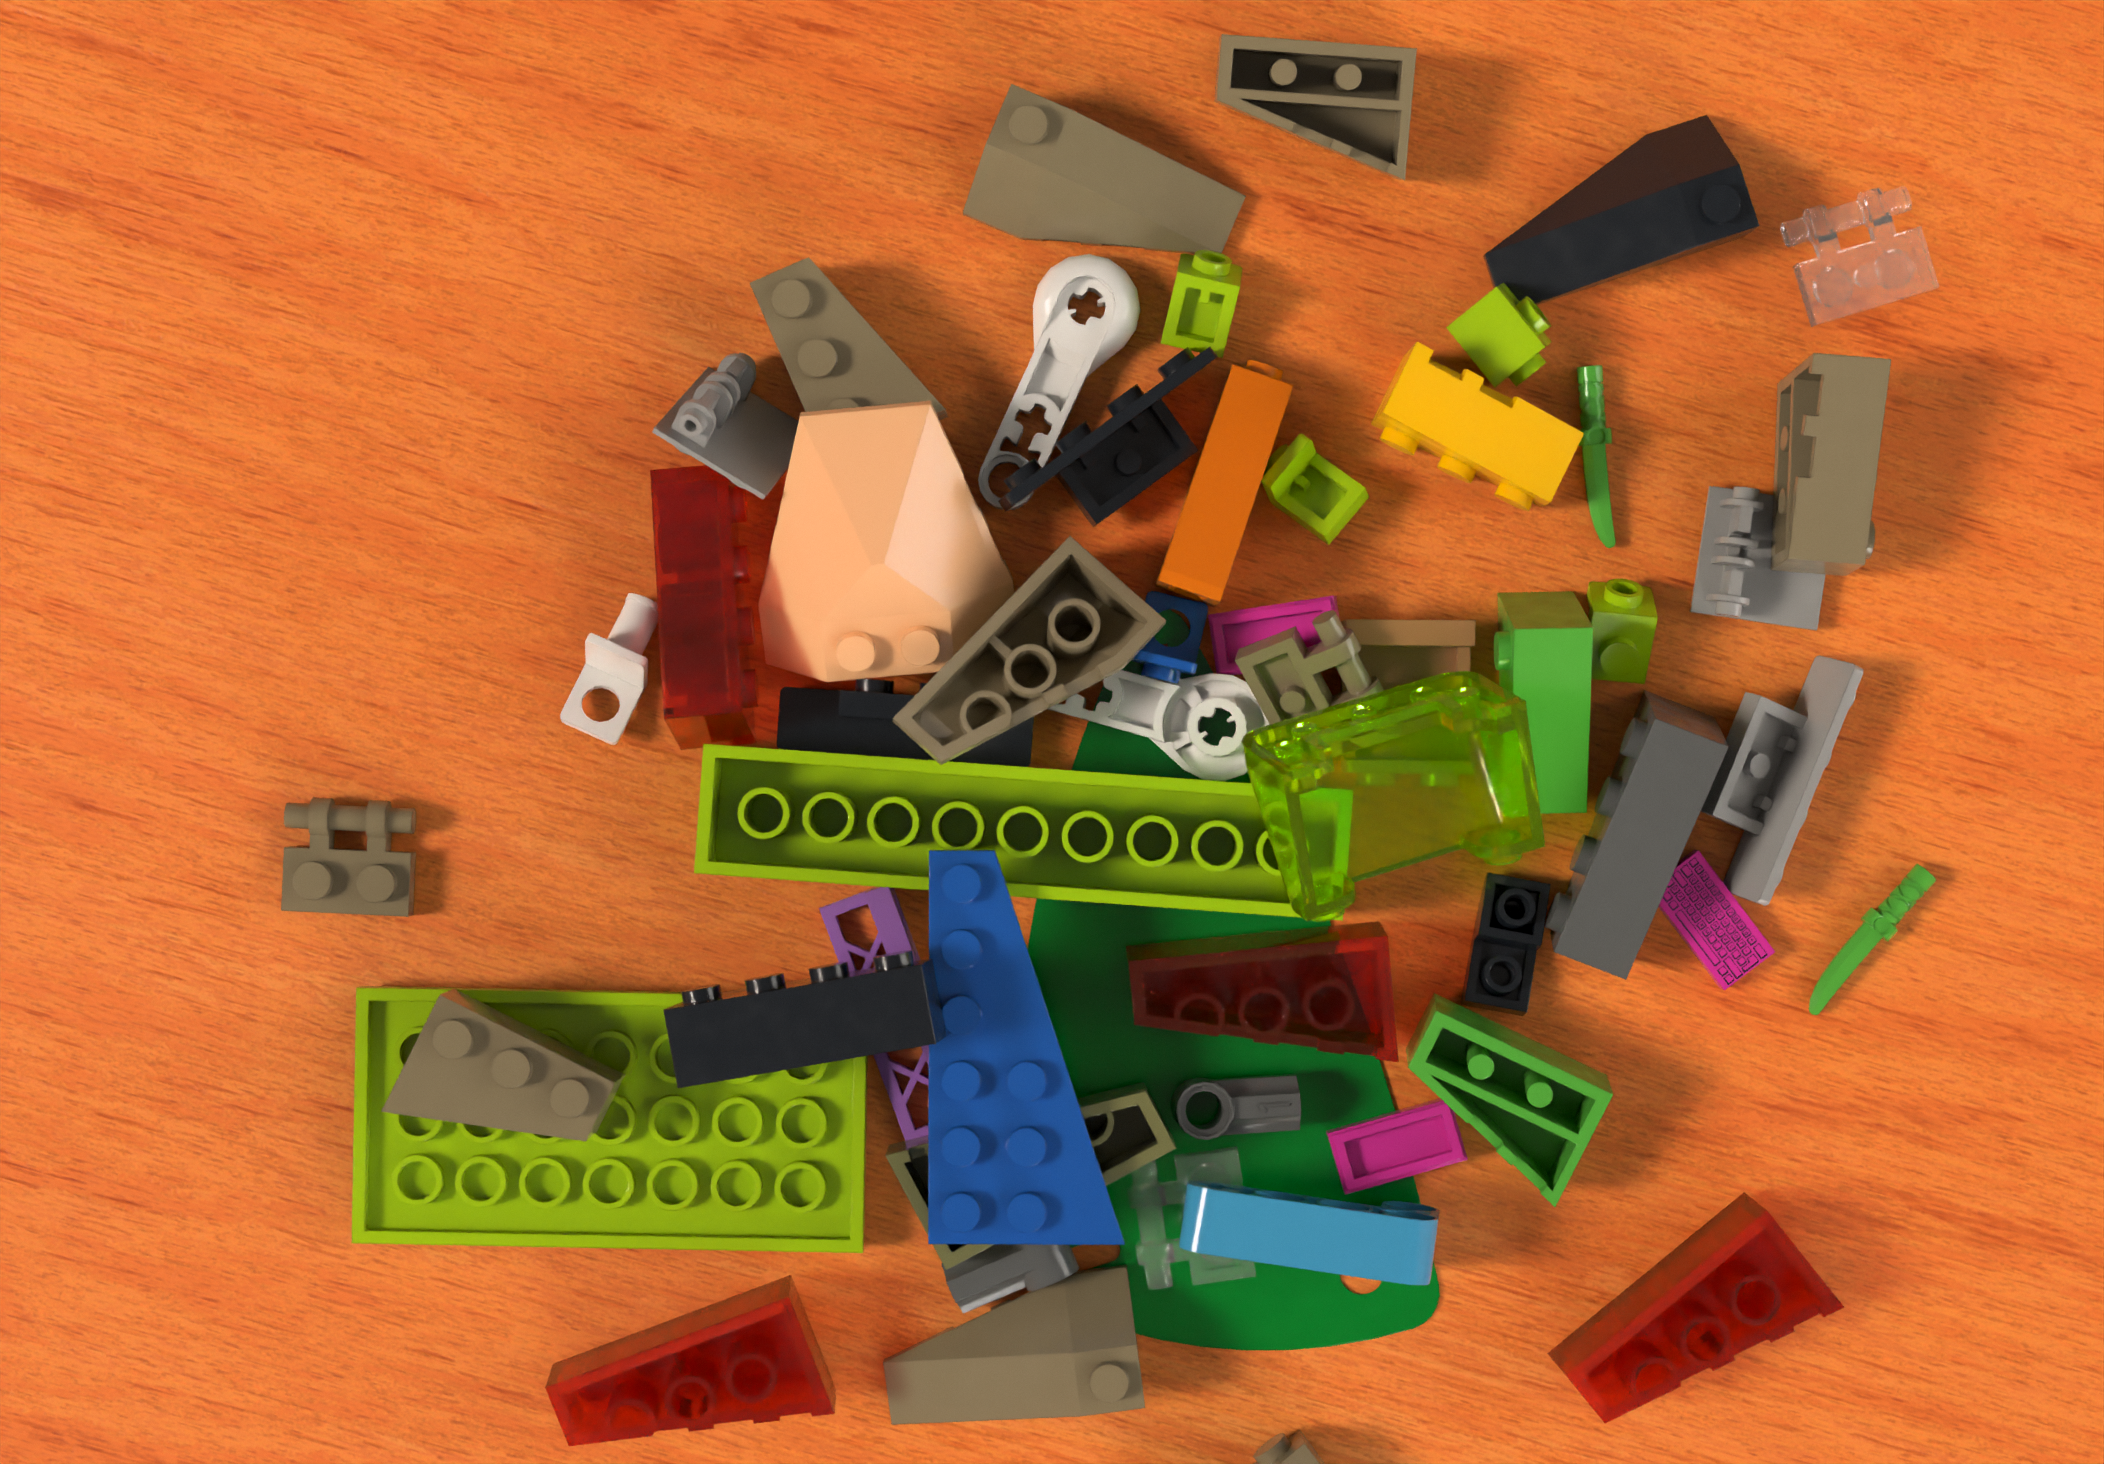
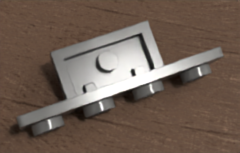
[1701,655,1864,906]

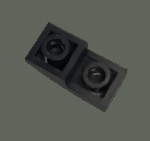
[1461,873,1551,1016]

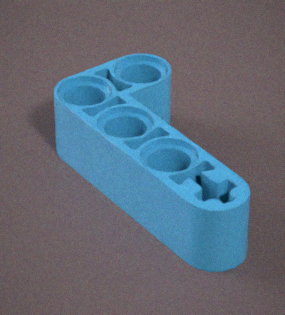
[1179,1181,1440,1285]

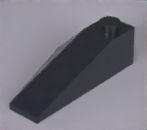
[1483,115,1759,305]

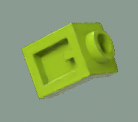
[1161,250,1243,358]

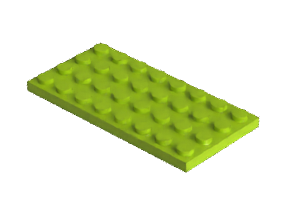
[352,986,868,1253]

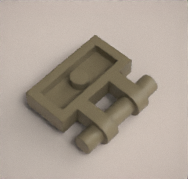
[1235,610,1392,766]
[281,797,416,917]

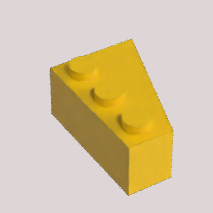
[1371,342,1584,511]

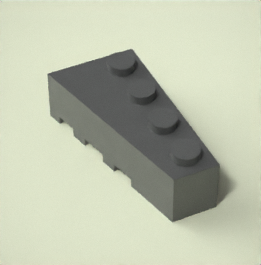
[1545,690,1729,980]

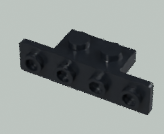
[998,347,1218,527]
[777,679,1034,767]

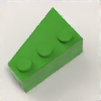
[1491,591,1593,814]
[1406,993,1613,1207]

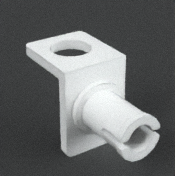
[560,593,664,745]

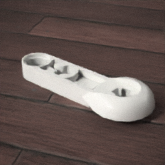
[978,254,1141,511]
[1048,670,1271,781]

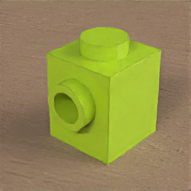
[1446,283,1551,388]

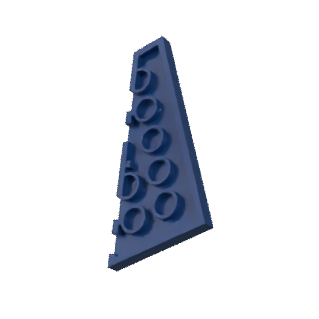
[928,850,1125,1245]

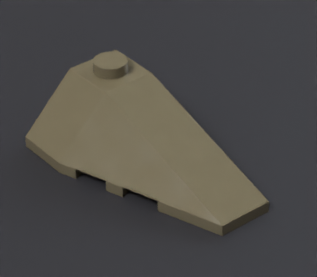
[963,84,1246,254]
[893,536,1166,765]
[883,1264,1145,1425]

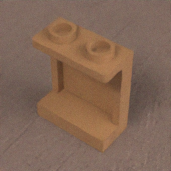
[1340,619,1476,787]

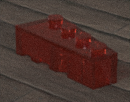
[650,465,759,750]
[1126,921,1399,1062]
[1547,1192,1844,1423]
[545,1275,836,1446]

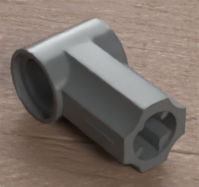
[1170,1074,1301,1140]
[942,1244,1080,1314]

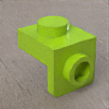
[1261,433,1369,545]
[1587,579,1658,684]

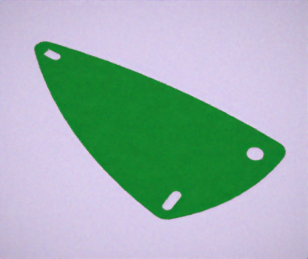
[1028,610,1440,1351]

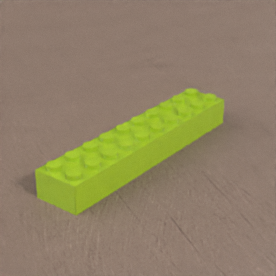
[694,744,1352,921]

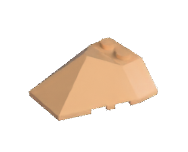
[758,401,1014,682]

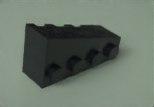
[663,950,946,1088]

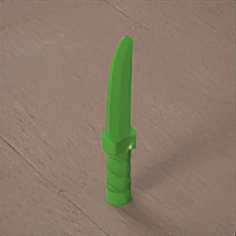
[1577,365,1616,548]
[1809,864,1937,1015]

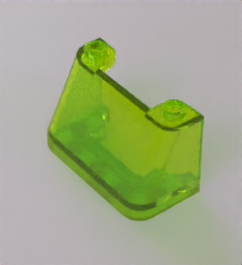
[1241,671,1545,922]

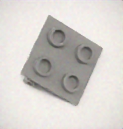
[652,353,798,499]
[1690,486,1826,631]

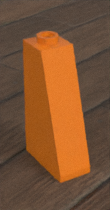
[1155,359,1294,607]

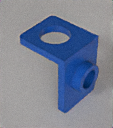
[1131,591,1208,684]

